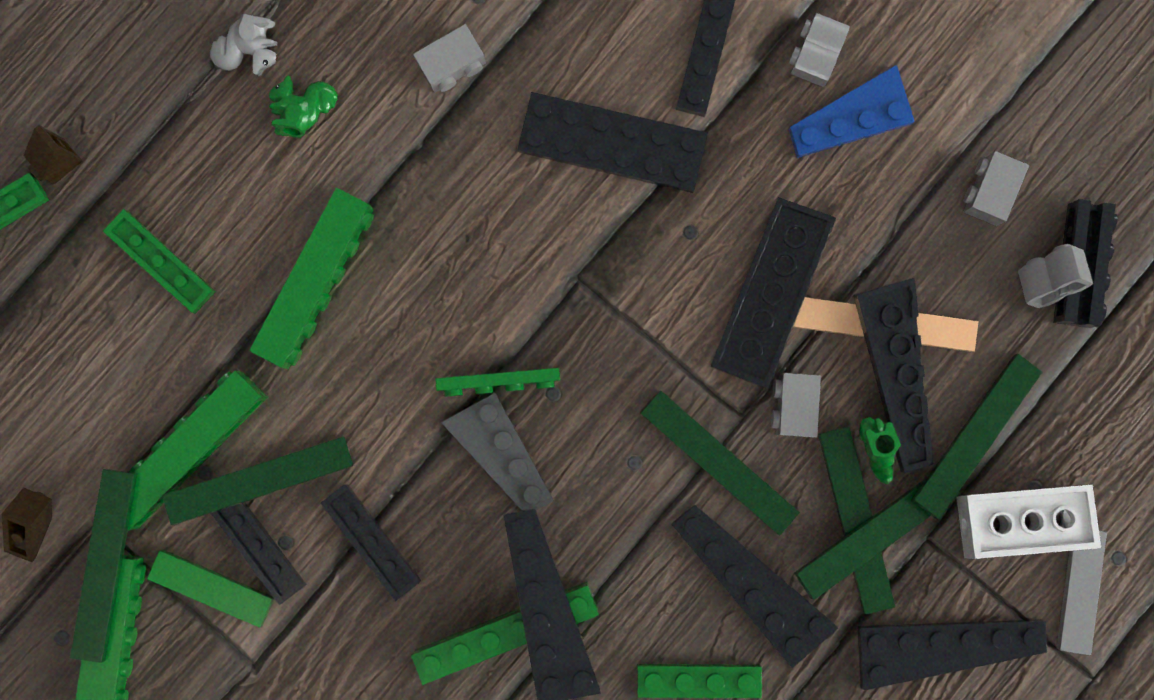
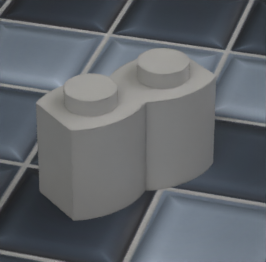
[788,13,850,87]
[1018,244,1093,308]

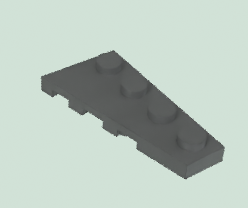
[441,393,554,511]

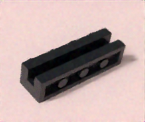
[1053,199,1118,328]

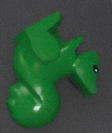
[269,76,338,138]
[859,417,901,484]

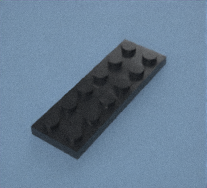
[517,92,708,193]
[711,197,836,390]

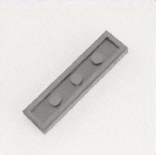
[1056,531,1107,655]

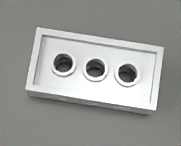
[957,485,1101,559]

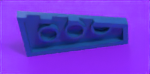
[788,65,915,158]

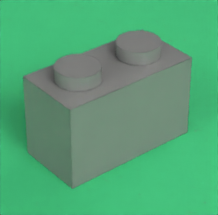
[413,24,486,93]
[963,151,1029,226]
[771,373,821,438]

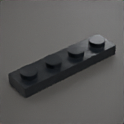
[676,0,735,117]
[321,484,421,602]
[211,502,307,605]

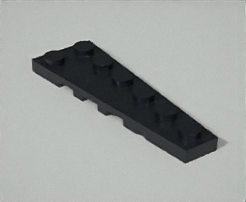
[853,278,934,473]
[671,504,839,668]
[503,508,601,700]
[858,619,1047,690]

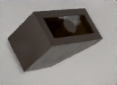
[23,125,82,184]
[2,487,52,562]

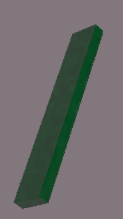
[911,354,1043,519]
[640,391,800,536]
[818,427,895,615]
[162,437,354,526]
[70,469,137,663]
[794,478,961,600]

